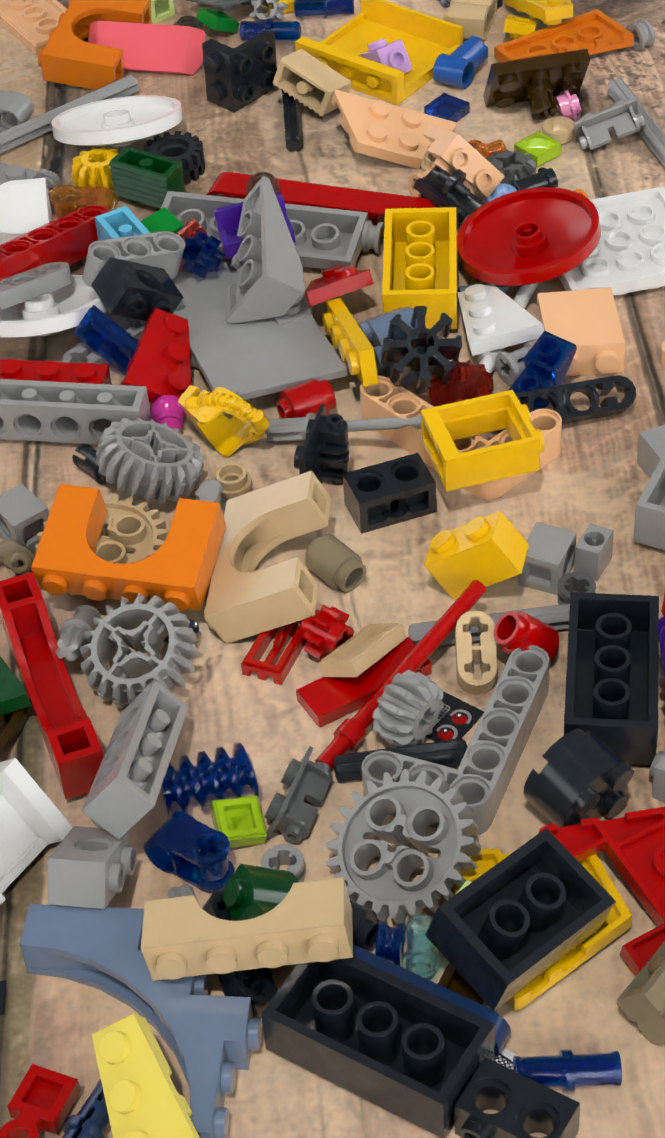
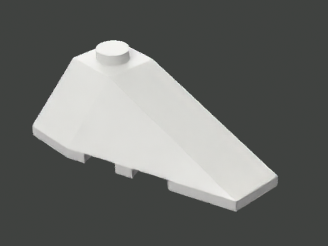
[0,178,53,245]

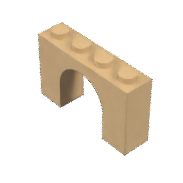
[204,470,332,644]

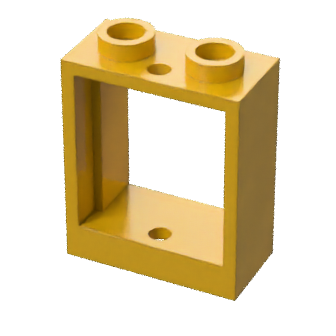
[421,389,545,492]

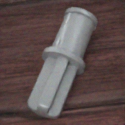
[55,605,101,662]

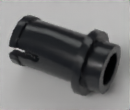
[512,167,558,191]
[72,443,109,485]

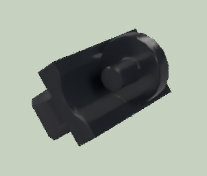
[413,166,484,229]

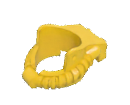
[178,385,269,457]

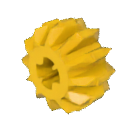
[71,146,119,198]

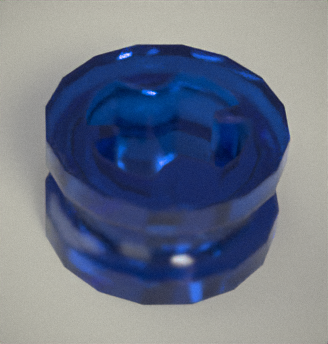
[375,921,406,967]

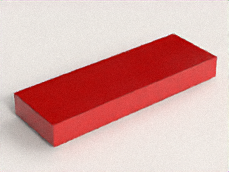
[296,637,432,728]

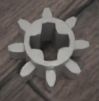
[249,0,288,31]

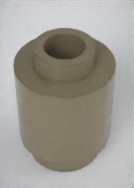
[305,534,366,592]

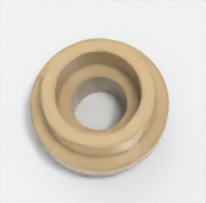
[212,462,252,499]

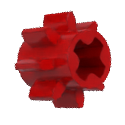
[299,605,354,660]

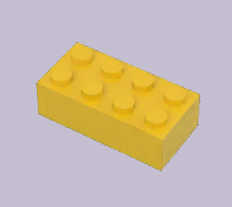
[382,207,457,329]

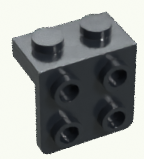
[202,30,277,113]

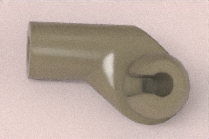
[0,539,35,574]

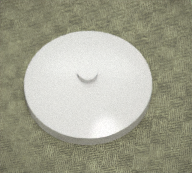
[51,95,183,148]
[0,275,108,338]

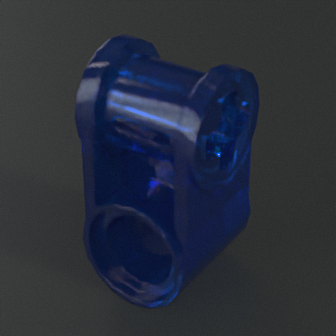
[144,811,235,893]

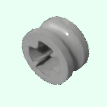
[626,19,655,51]
[361,221,385,254]
[261,844,305,882]

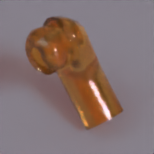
[468,139,506,158]

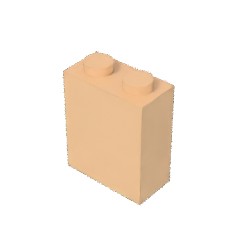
[537,287,625,378]

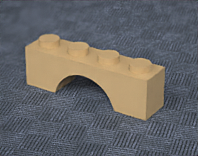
[141,877,353,981]

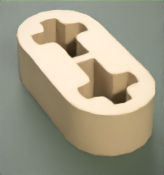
[455,610,497,695]

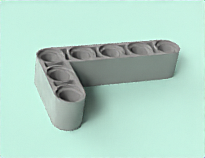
[361,645,550,835]

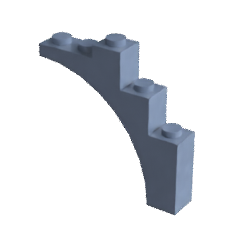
[20,904,262,1138]

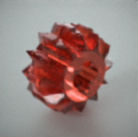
[429,359,494,407]

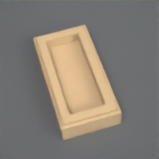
[319,623,407,677]

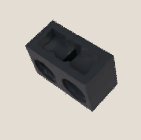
[342,453,437,534]
[454,1057,580,1138]

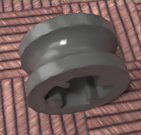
[558,572,596,604]

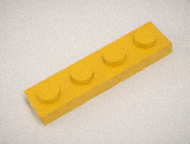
[322,297,379,387]

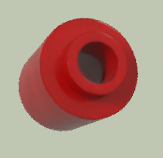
[276,379,336,419]
[494,611,559,661]

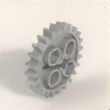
[326,769,481,925]

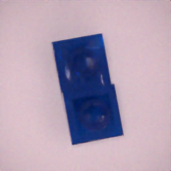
[509,330,577,410]

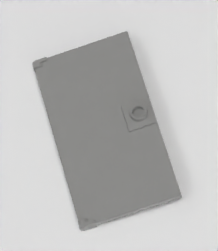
[171,261,348,400]

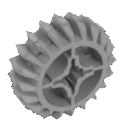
[95,417,204,503]
[79,593,198,709]

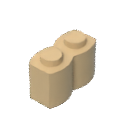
[443,0,497,40]

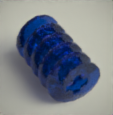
[161,742,259,819]

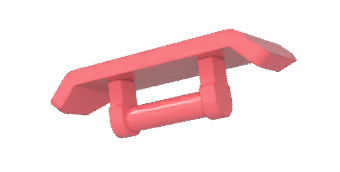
[88,21,205,75]

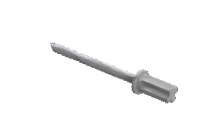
[265,413,421,442]

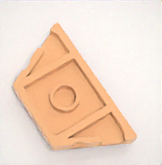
[332,89,457,169]

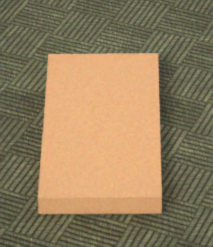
[0,0,67,56]

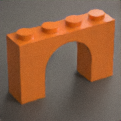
[38,0,152,90]
[31,484,226,611]

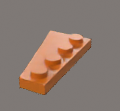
[494,9,634,62]

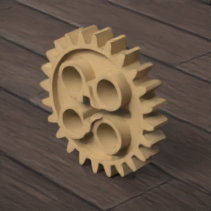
[35,494,168,599]

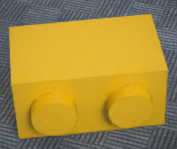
[424,511,529,599]

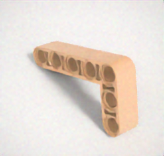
[360,376,562,500]

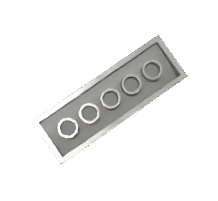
[161,191,369,269]

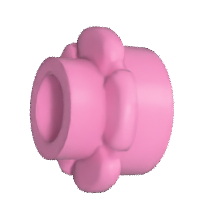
[556,91,582,122]

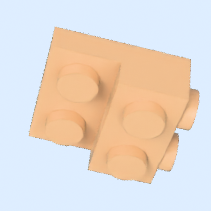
[422,123,505,198]

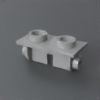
[573,97,645,151]

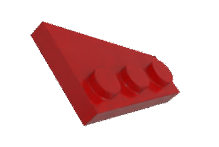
[120,308,191,403]

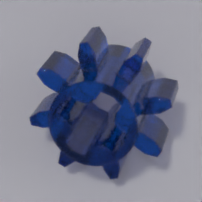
[182,231,225,279]

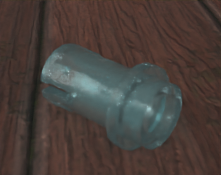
[401,915,441,980]

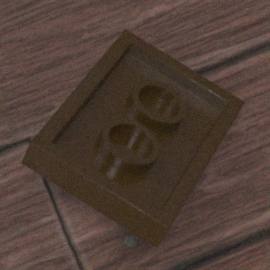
[483,49,590,120]

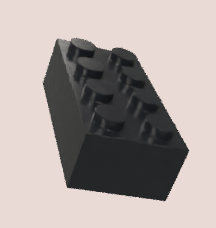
[564,592,659,765]
[261,957,495,1138]

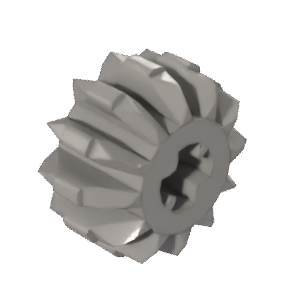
[373,670,444,747]

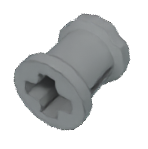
[495,340,546,385]

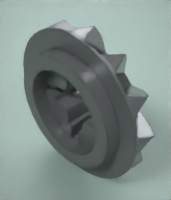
[485,149,536,186]

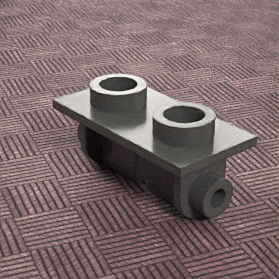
[264,746,333,844]

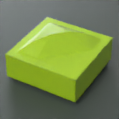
[514,131,562,167]
[210,796,267,849]

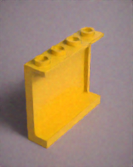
[295,0,463,106]

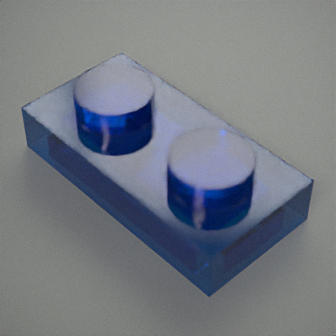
[73,305,139,376]

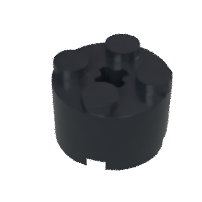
[523,728,634,828]

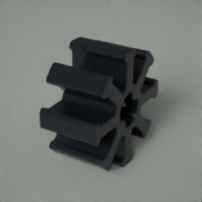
[380,306,462,394]

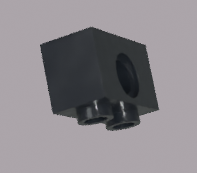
[91,257,184,321]

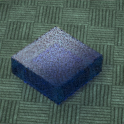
[424,93,470,122]

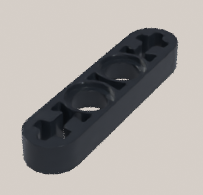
[495,375,636,433]

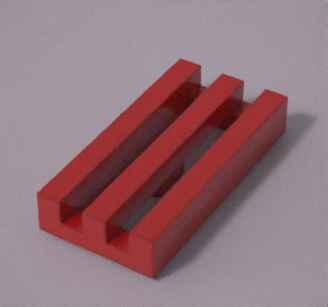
[241,620,307,685]

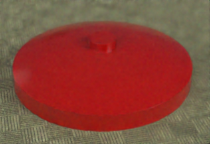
[457,187,601,286]

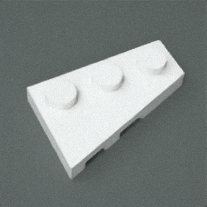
[457,284,546,356]

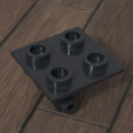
[294,404,351,485]

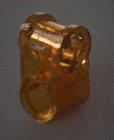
[50,185,118,221]

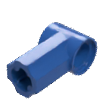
[433,36,488,89]

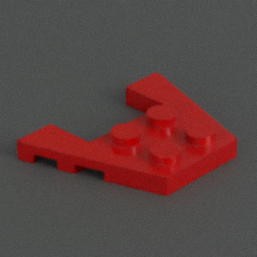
[538,807,665,977]

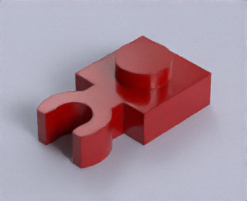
[0,1064,81,1138]

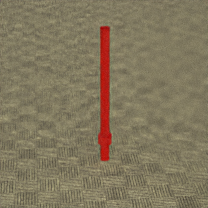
[315,580,487,769]

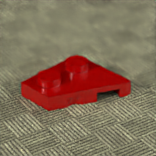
[305,265,374,306]

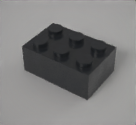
[425,828,616,1012]

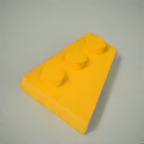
[504,0,573,25]

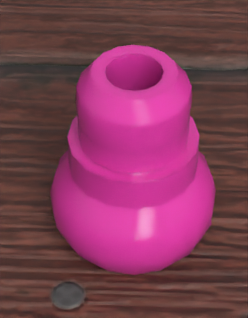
[150,395,187,434]

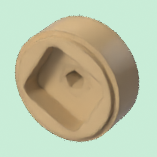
[542,116,575,145]

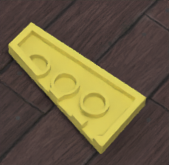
[92,1013,200,1138]

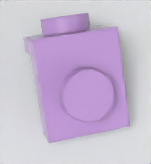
[358,38,412,73]

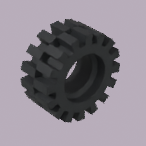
[143,131,205,185]

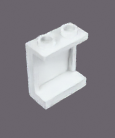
[0,758,73,905]

